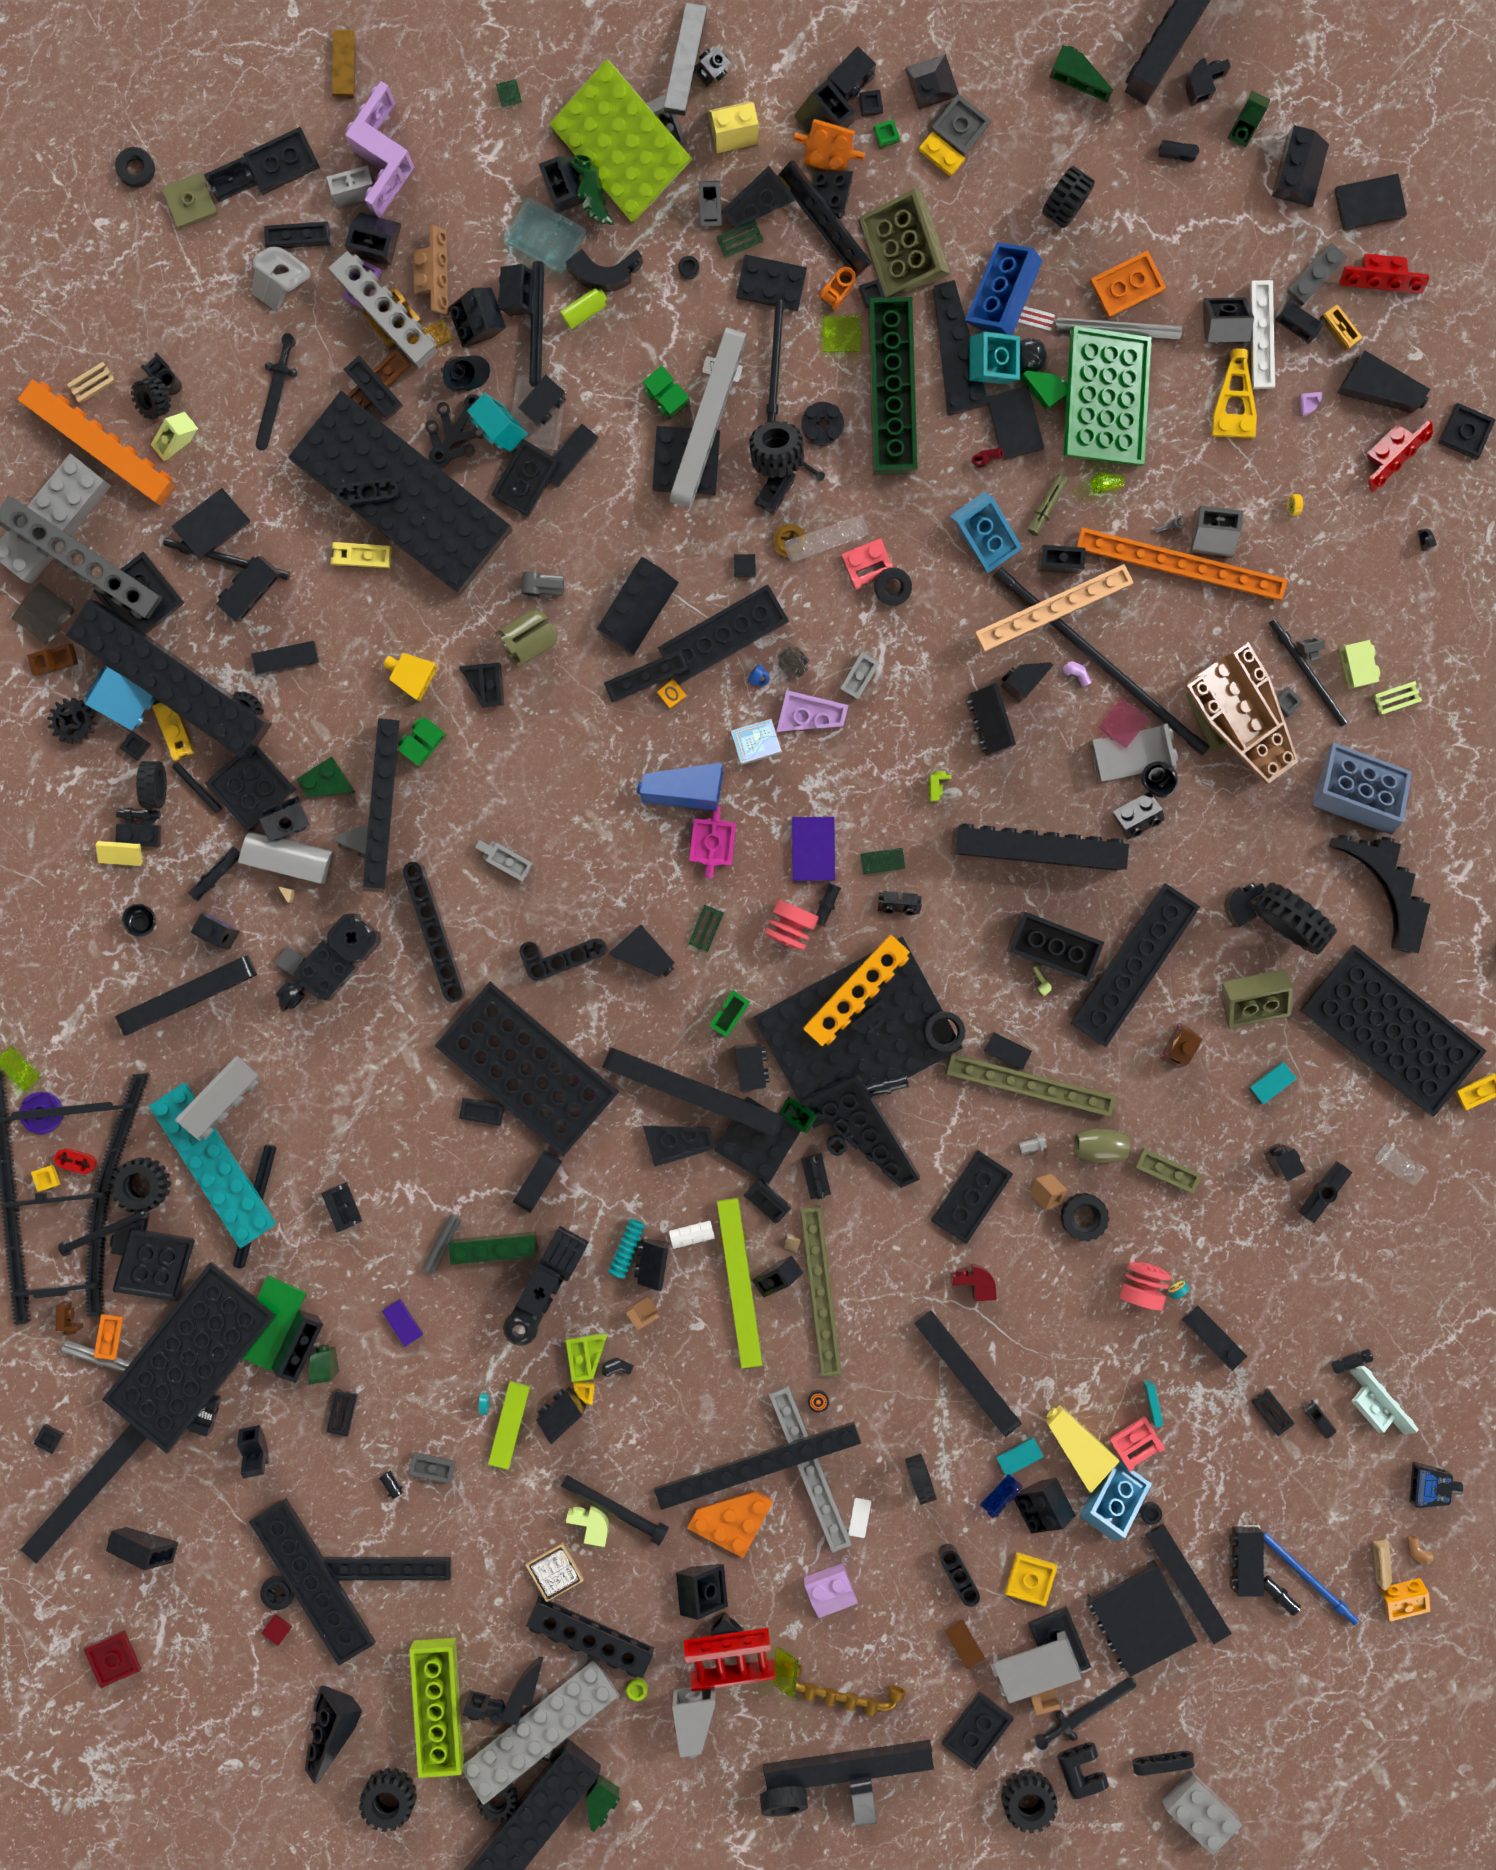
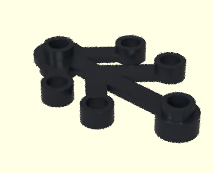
[425,394,485,468]

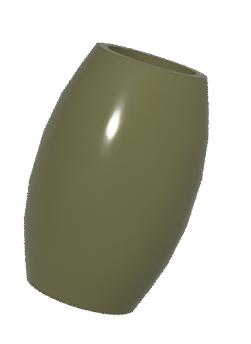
[1074,1129,1130,1163]

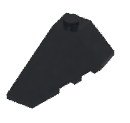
[305,1685,362,1784]

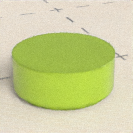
[626,1678,648,1701]

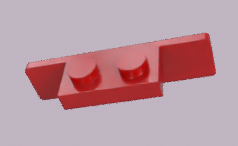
[1339,254,1430,294]
[1367,420,1433,492]

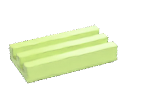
[1373,681,1422,715]

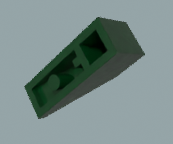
[1049,45,1113,103]

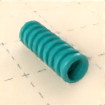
[608,1219,646,1279]

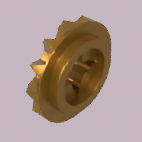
[773,524,807,558]

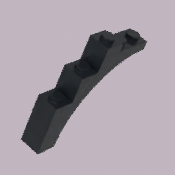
[1329,835,1431,954]

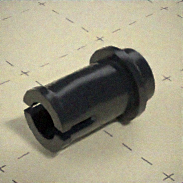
[379,1470,403,1499]

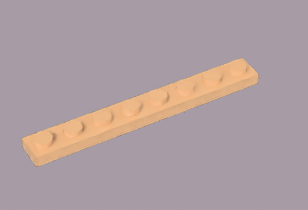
[974,564,1134,653]

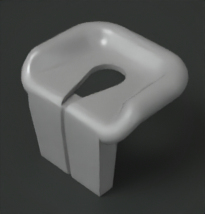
[251,247,311,311]

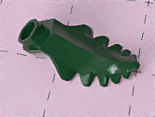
[571,154,614,225]

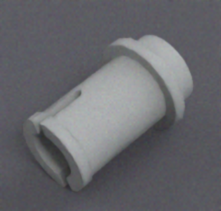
[1019,1135,1047,1156]

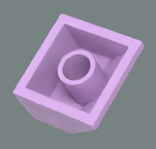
[804,1563,858,1618]

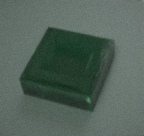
[496,79,522,108]

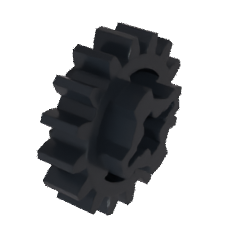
[47,697,97,745]

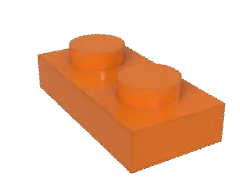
[93,1314,124,1360]

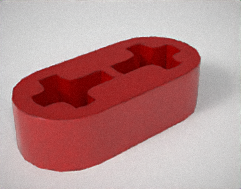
[54,1148,97,1174]

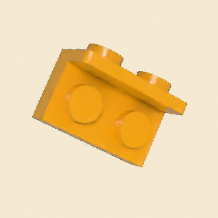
[1380,1578,1430,1622]

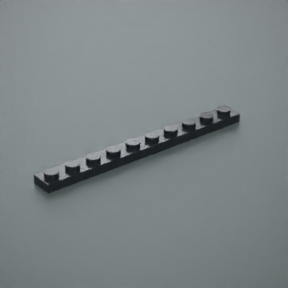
[654,1421,861,1510]

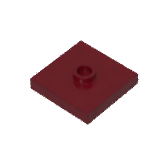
[84,1630,142,1689]

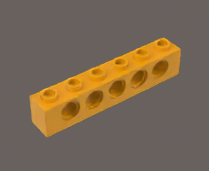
[803,934,910,1046]

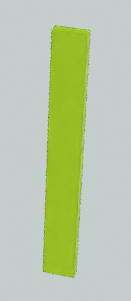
[717,1198,763,1368]

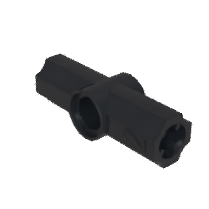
[1298,1161,1352,1223]

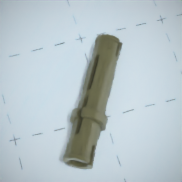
[1026,474,1069,536]

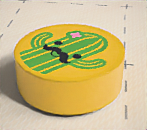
[1287,494,1303,516]

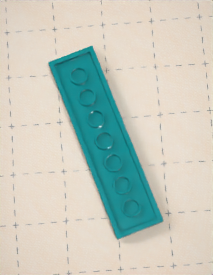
[149,1082,277,1248]

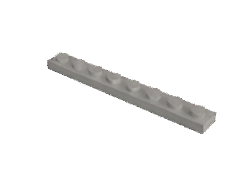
[769,1385,852,1553]

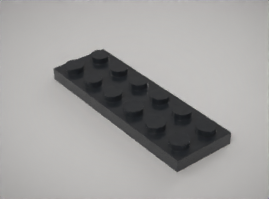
[657,584,789,685]

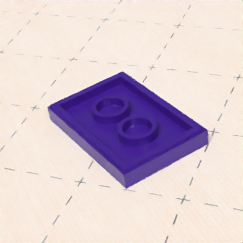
[792,817,835,881]

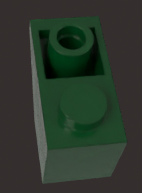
[1228,90,1271,147]
[585,1774,620,1832]

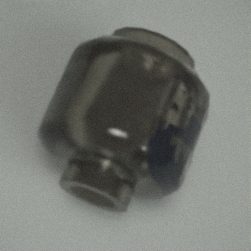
[778,646,809,678]

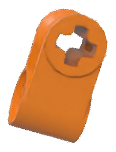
[818,267,855,311]

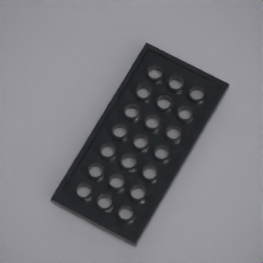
[435,981,619,1157]

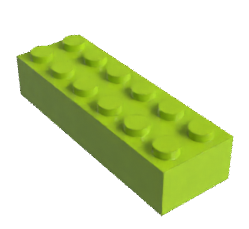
[410,1638,464,1778]

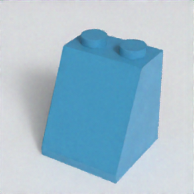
[83,663,155,730]

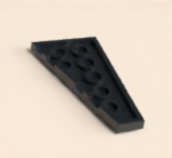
[801,1073,920,1188]

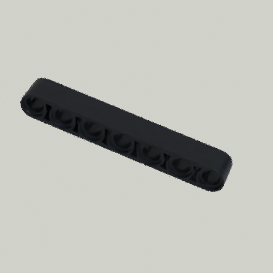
[403,862,465,1002]
[115,955,258,1036]
[914,1310,1022,1437]

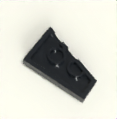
[721,166,797,228]
[643,1125,716,1167]

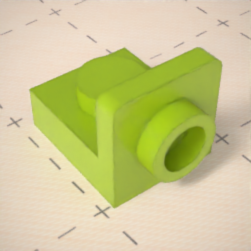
[928,771,952,802]

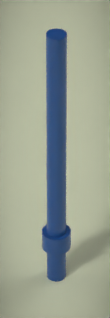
[1263,1531,1359,1625]

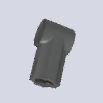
[521,571,564,596]

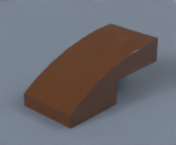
[27,643,78,676]
[945,1620,986,1670]

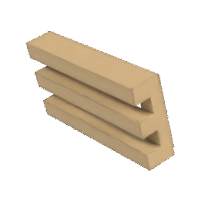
[67,362,117,404]

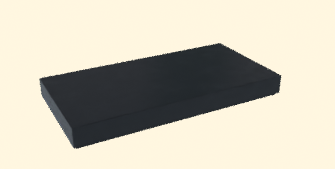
[931,1150,1013,1244]

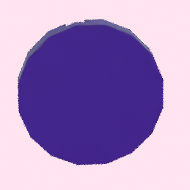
[19,1091,63,1134]

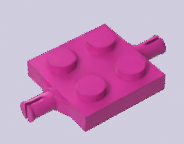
[689,806,736,879]

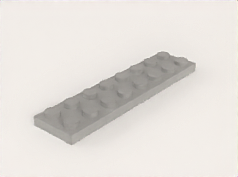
[462,1660,620,1805]

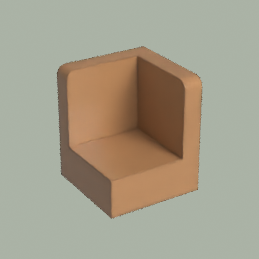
[1030,1174,1067,1210]
[626,1296,660,1331]
[1030,1689,1060,1716]

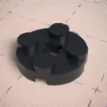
[801,402,844,446]

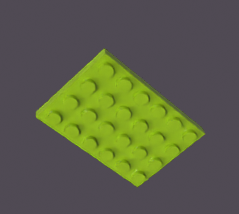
[549,59,693,222]

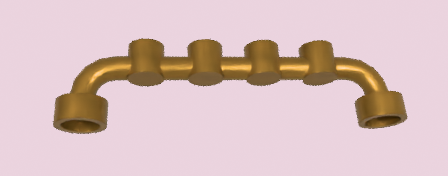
[784,1661,906,1716]

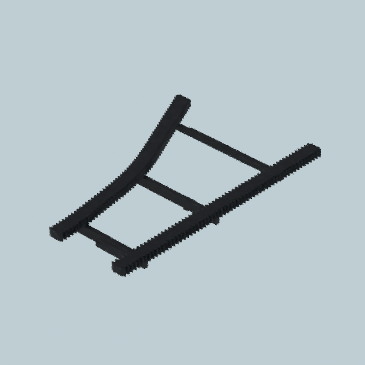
[0,1070,151,1325]

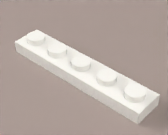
[1250,280,1275,389]

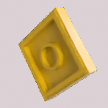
[1004,1552,1058,1607]

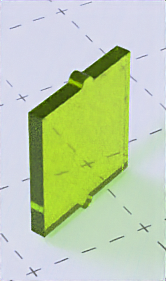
[821,316,862,352]
[772,1647,799,1698]

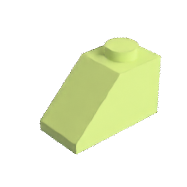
[151,412,198,461]

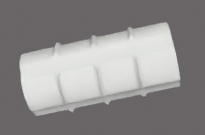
[669,1221,715,1249]

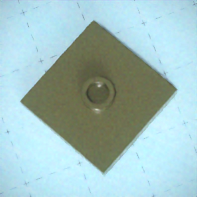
[161,172,218,230]

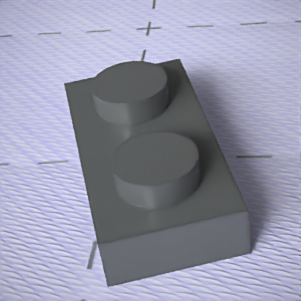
[409,1452,456,1484]

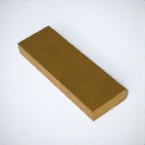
[332,30,356,97]

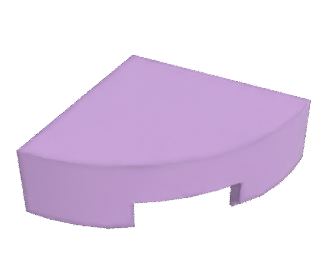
[1299,392,1322,417]

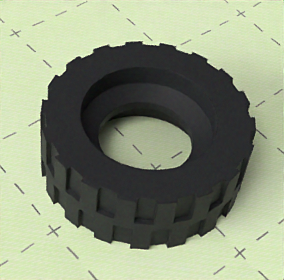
[136,761,167,808]
[1060,1193,1110,1242]
[905,1454,937,1505]
[760,1786,808,1817]

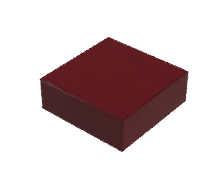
[261,1614,292,1646]

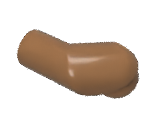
[1408,1536,1434,1565]

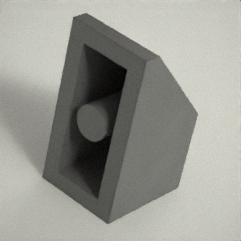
[646,94,686,145]

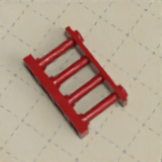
[684,1628,776,1692]

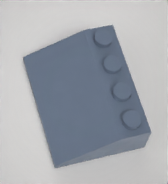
[1312,742,1412,835]

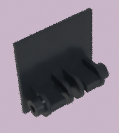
[812,170,854,219]

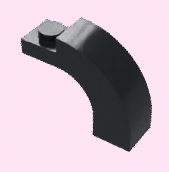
[565,249,643,292]

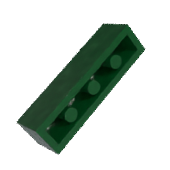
[448,1231,538,1265]

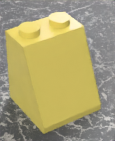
[707,101,758,153]

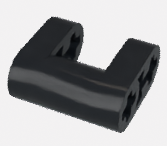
[1057,1742,1109,1799]

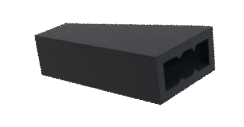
[1337,350,1430,413]

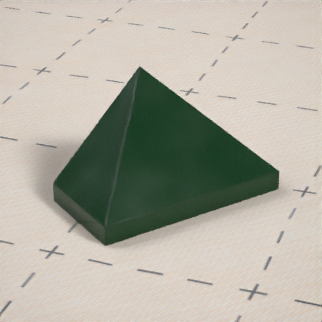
[778,1096,818,1134]

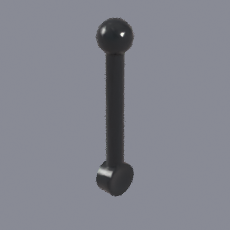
[802,461,825,481]

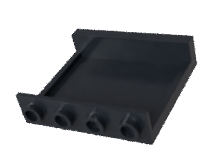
[1087,1559,1198,1677]

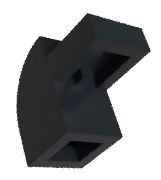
[1186,58,1231,105]
[1224,882,1265,927]
[237,1425,269,1479]

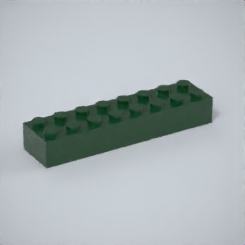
[868,297,918,476]

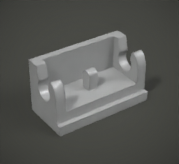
[327,165,374,209]

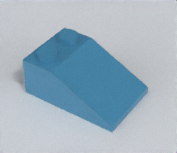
[949,492,1023,573]
[1079,1460,1151,1541]

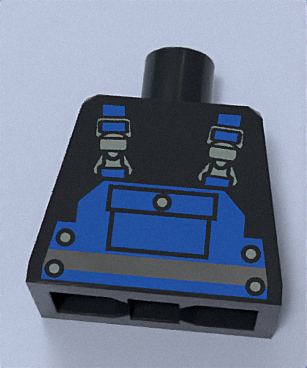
[191,911,240,949]
[1409,1462,1463,1508]

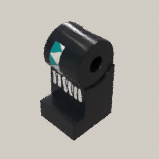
[188,1394,221,1437]

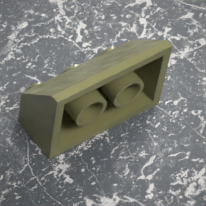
[1222,969,1293,1029]

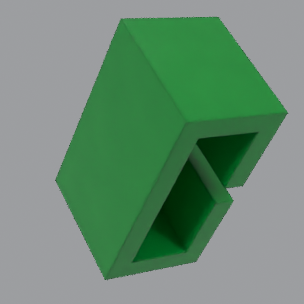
[642,365,690,419]
[397,716,447,767]
[709,990,751,1037]

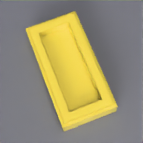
[96,841,143,866]

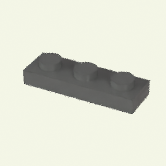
[1287,243,1347,306]

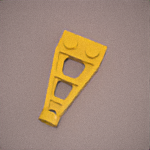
[1211,349,1257,439]

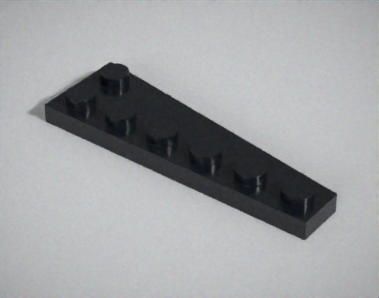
[933,280,989,416]

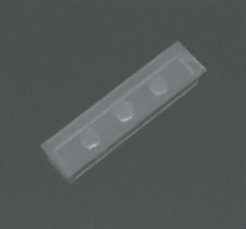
[784,514,870,563]

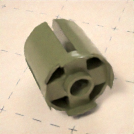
[495,609,557,668]

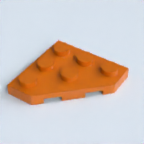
[687,1490,773,1558]

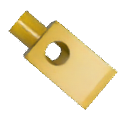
[383,653,439,702]

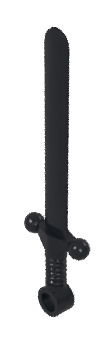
[256,333,298,450]
[1035,1678,1136,1750]

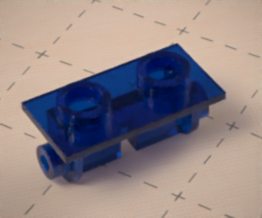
[980,1474,1023,1519]

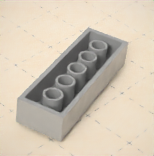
[0,453,111,585]

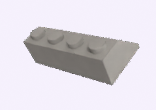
[175,1056,260,1141]

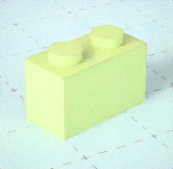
[1339,640,1380,690]

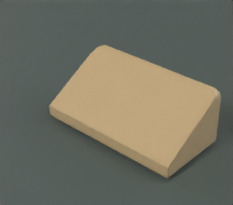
[1373,1540,1392,1590]

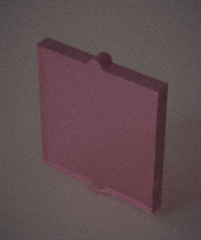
[1098,698,1149,748]

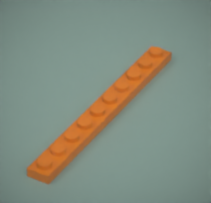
[1076,527,1288,601]

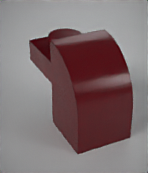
[950,1264,997,1301]

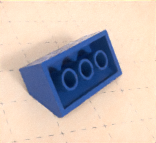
[965,242,1043,335]

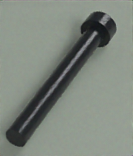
[561,1475,669,1546]

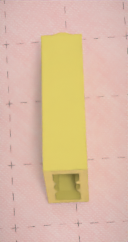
[1045,1405,1120,1493]

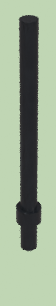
[766,300,784,423]
[163,538,290,580]
[1269,618,1348,727]

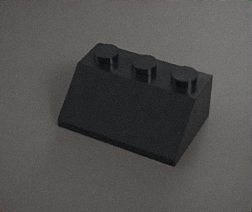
[1271,125,1329,207]
[966,683,1017,756]

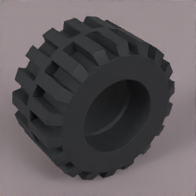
[1042,166,1095,228]
[749,421,804,478]
[110,1157,171,1213]
[359,1768,417,1832]
[1001,1769,1058,1833]

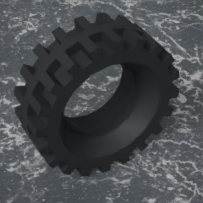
[1252,882,1337,955]

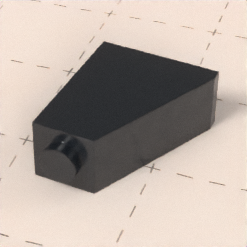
[609,925,675,977]
[106,1527,179,1571]

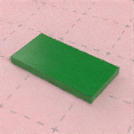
[243,1275,307,1371]

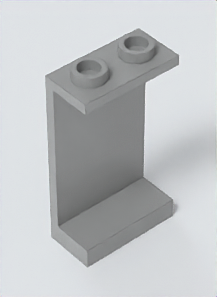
[1089,724,1178,783]
[991,1631,1082,1704]

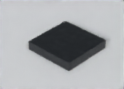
[1438,403,1496,460]

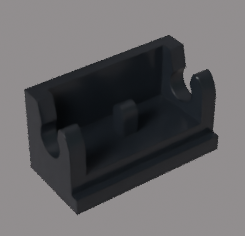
[204,157,257,202]
[1275,298,1326,344]
[754,472,796,515]
[744,1178,791,1224]
[321,1182,363,1233]

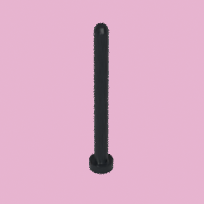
[58,1211,148,1256]

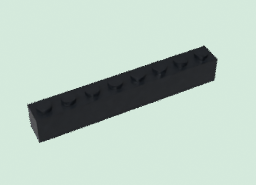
[362,718,400,893]

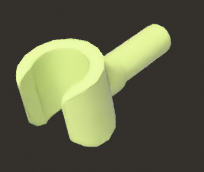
[1033,966,1051,996]

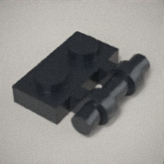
[116,807,161,847]
[463,1691,505,1724]

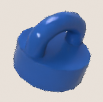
[747,664,770,686]

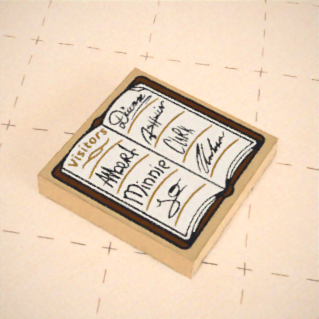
[526,1542,584,1602]

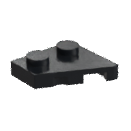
[459,662,504,708]

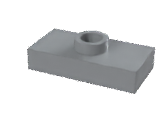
[840,652,880,700]

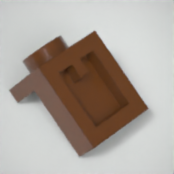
[55,1301,83,1335]

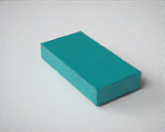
[1249,1062,1297,1105]
[1142,1380,1163,1427]
[996,1437,1044,1477]

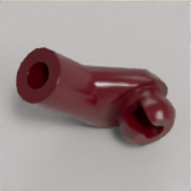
[972,448,1004,468]

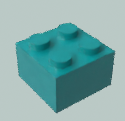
[970,332,1020,385]
[467,393,528,452]

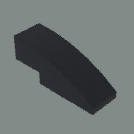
[501,1656,543,1725]

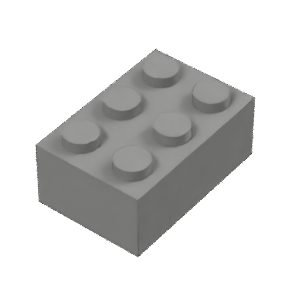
[1162,1770,1242,1855]

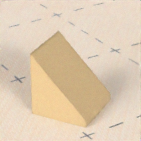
[278,887,295,903]
[784,1236,800,1252]

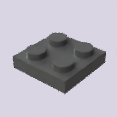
[931,94,991,156]

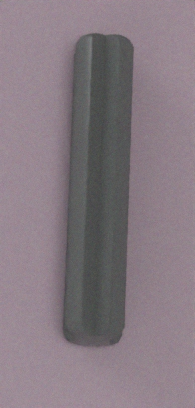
[423,1214,461,1274]

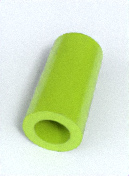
[559,288,608,330]

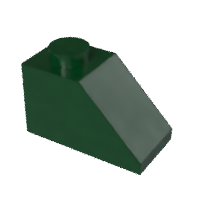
[308,1345,339,1384]

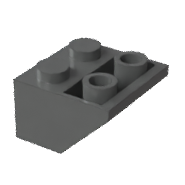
[1190,506,1243,558]

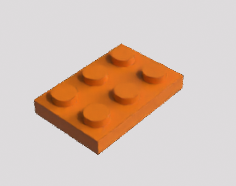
[1089,250,1167,319]

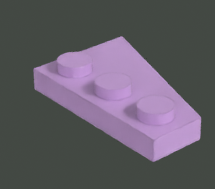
[776,690,848,732]

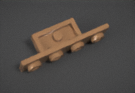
[413,224,448,316]

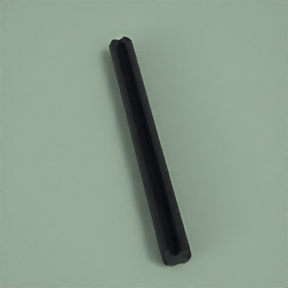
[529,261,544,387]
[233,1144,277,1268]

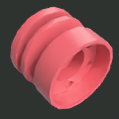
[764,899,819,950]
[1119,1262,1172,1311]

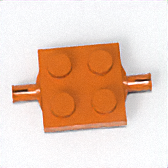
[793,119,865,171]

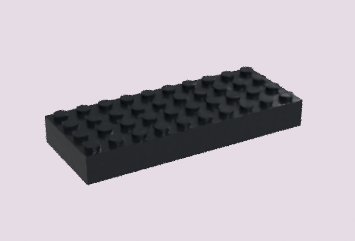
[288,390,513,596]

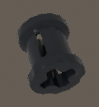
[827,1135,847,1156]

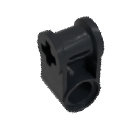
[141,352,182,395]

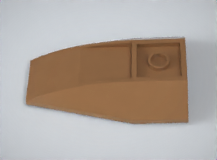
[1186,642,1299,784]

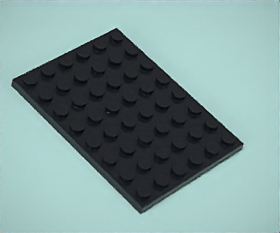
[754,936,963,1129]

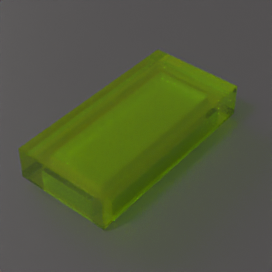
[0,1046,42,1092]

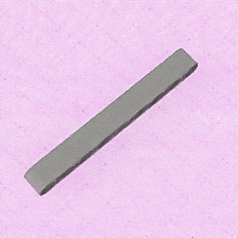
[670,327,747,508]

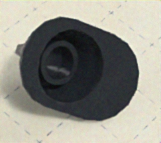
[441,355,490,391]

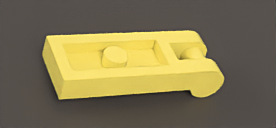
[331,542,392,569]

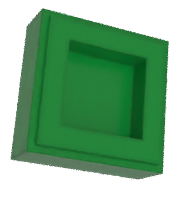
[873,119,900,148]

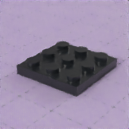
[652,426,720,496]
[93,552,185,634]
[205,746,297,831]
[714,1096,801,1184]
[112,1228,195,1302]

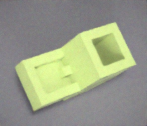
[566,1504,609,1547]

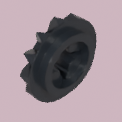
[260,1575,294,1610]

